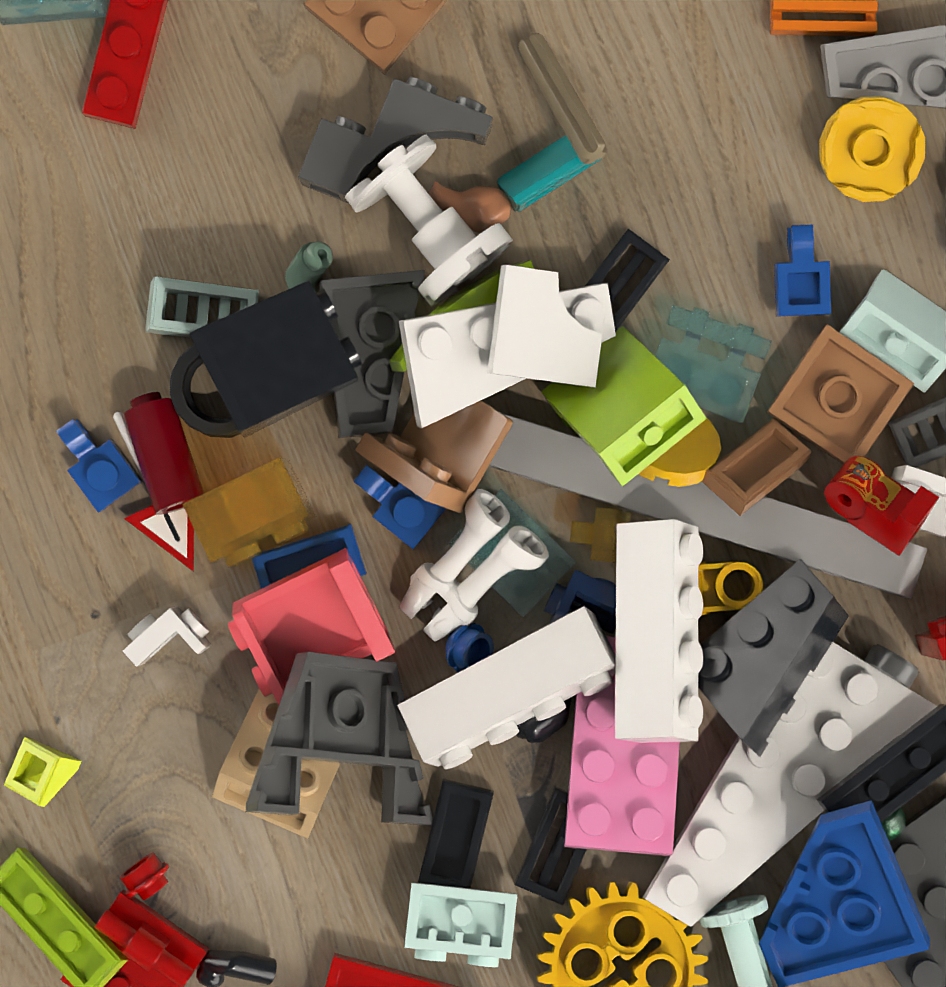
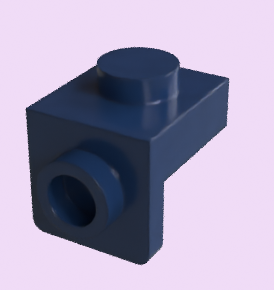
[543,570,616,634]

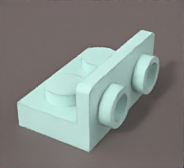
[404,882,517,967]

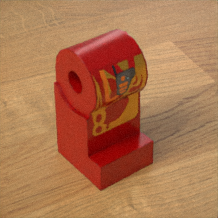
[824,456,939,556]

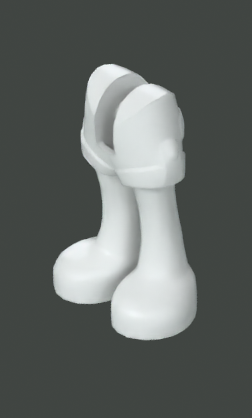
[399,489,549,642]

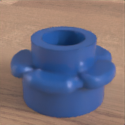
[445,623,494,673]

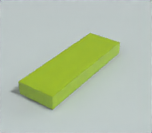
[0,848,128,987]

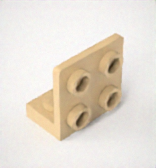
[212,689,340,839]

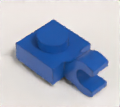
[774,225,831,317]
[56,419,143,513]
[354,465,446,549]

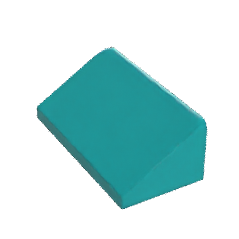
[497,135,602,212]

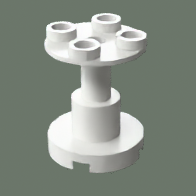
[345,134,513,307]

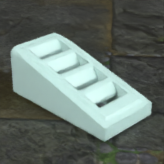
[146,277,259,337]

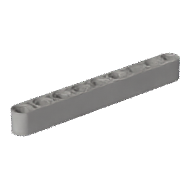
[489,414,927,600]

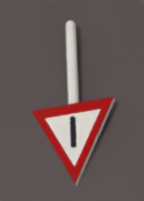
[113,412,195,572]

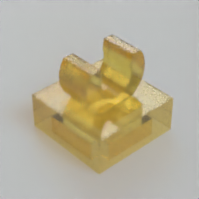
[570,507,631,563]

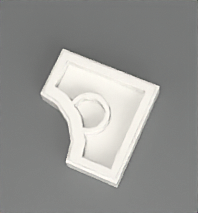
[487,265,602,387]

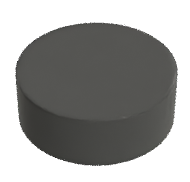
[864,644,919,688]

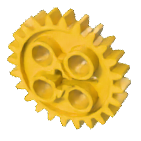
[536,881,708,987]

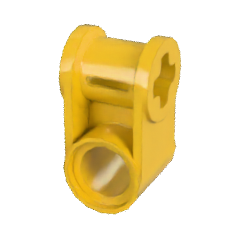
[698,561,763,615]

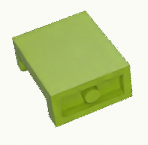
[541,326,707,487]

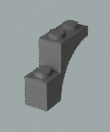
[298,77,493,204]

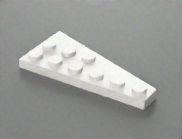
[643,642,937,927]

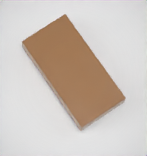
[702,418,812,516]

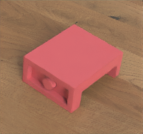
[228,548,395,705]

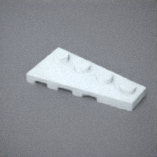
[399,283,616,428]

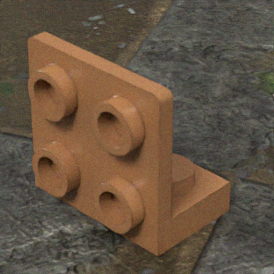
[355,400,513,513]

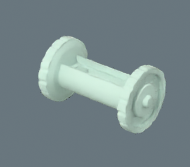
[699,895,773,987]

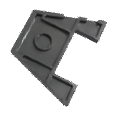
[245,652,432,825]

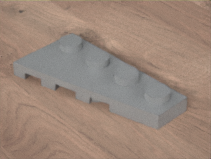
[820,25,946,109]

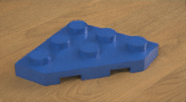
[759,801,930,987]

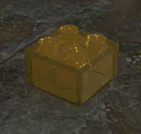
[182,457,316,568]

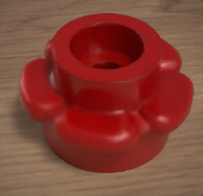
[120,852,169,900]

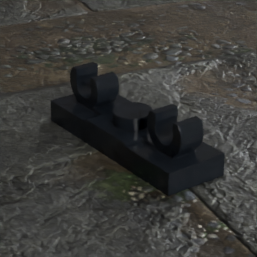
[817,704,946,822]

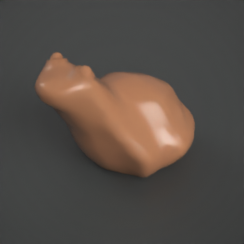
[427,182,512,233]

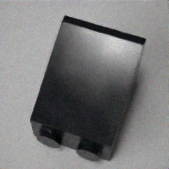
[189,281,363,438]

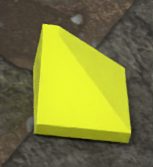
[4,737,82,807]

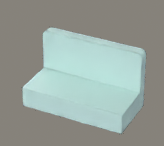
[839,270,946,393]

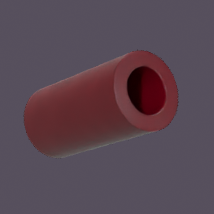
[123,392,206,515]

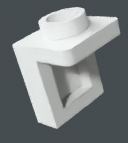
[123,607,211,667]

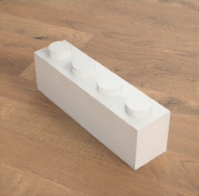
[615,519,703,743]
[397,606,616,769]

